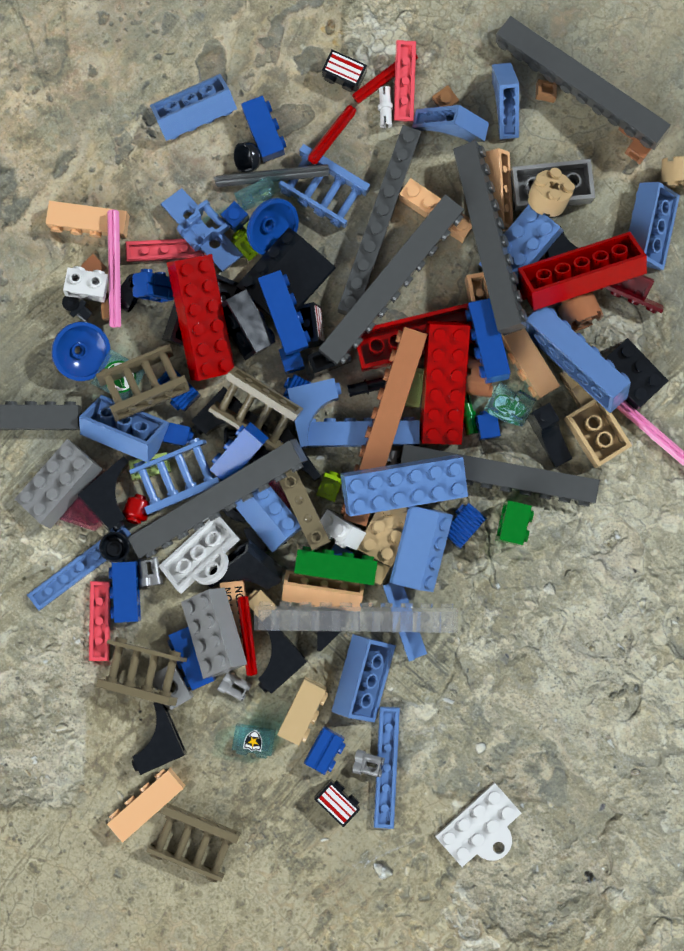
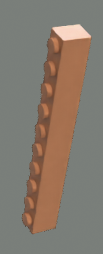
[340,327,428,526]

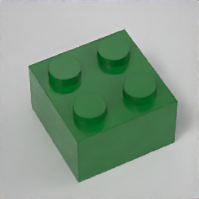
[495,500,534,546]

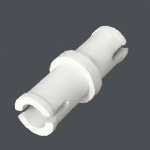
[378,86,393,128]

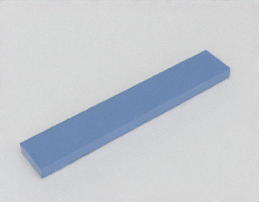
[27,525,132,611]
[374,706,400,829]

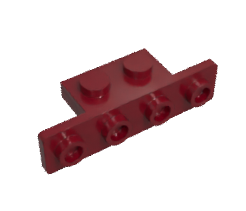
[601,275,664,313]

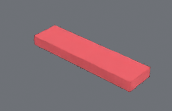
[393,40,416,122]
[126,239,205,262]
[89,581,111,661]

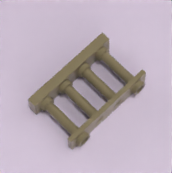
[95,344,190,422]
[208,366,303,451]
[279,470,330,550]
[96,637,187,706]
[147,803,241,883]

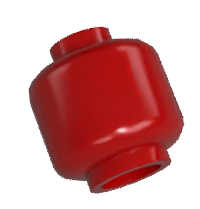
[123,494,150,525]

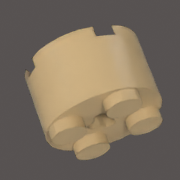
[661,156,684,189]
[528,168,575,217]

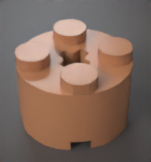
[557,292,604,332]
[465,355,493,397]

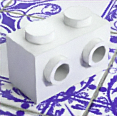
[63,266,109,303]
[320,509,366,550]

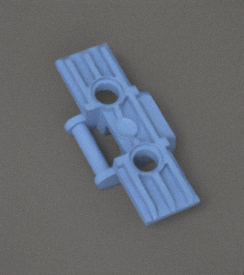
[161,188,243,272]

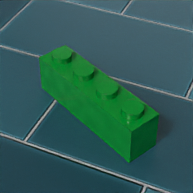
[294,546,378,585]

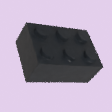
[222,290,276,361]
[605,338,669,410]

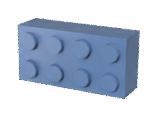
[479,205,564,286]

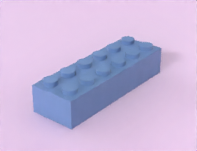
[526,306,631,413]
[340,454,468,517]

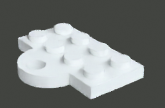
[158,516,240,594]
[435,782,521,867]

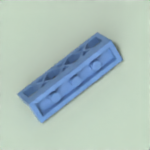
[382,582,427,662]

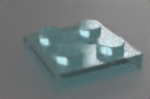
[234,176,275,210]

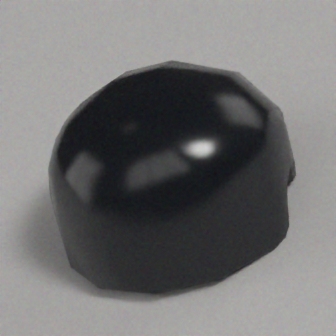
[234,142,261,172]
[99,532,130,562]

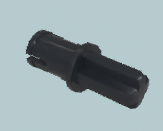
[347,377,386,397]

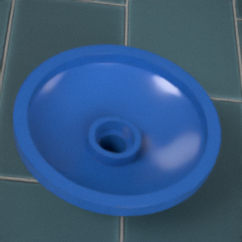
[247,198,299,255]
[52,322,111,381]

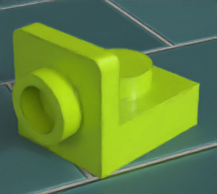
[231,229,258,261]
[316,471,342,502]

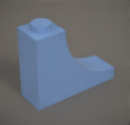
[492,63,519,140]
[412,105,489,142]
[287,378,342,449]

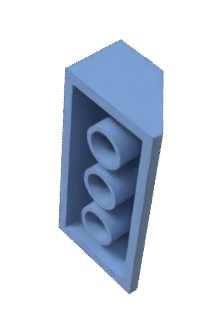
[150,74,237,141]
[628,182,680,270]
[79,395,169,463]
[236,486,302,553]
[390,506,453,592]
[331,634,396,722]

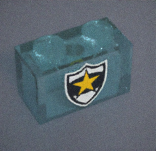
[232,723,276,759]

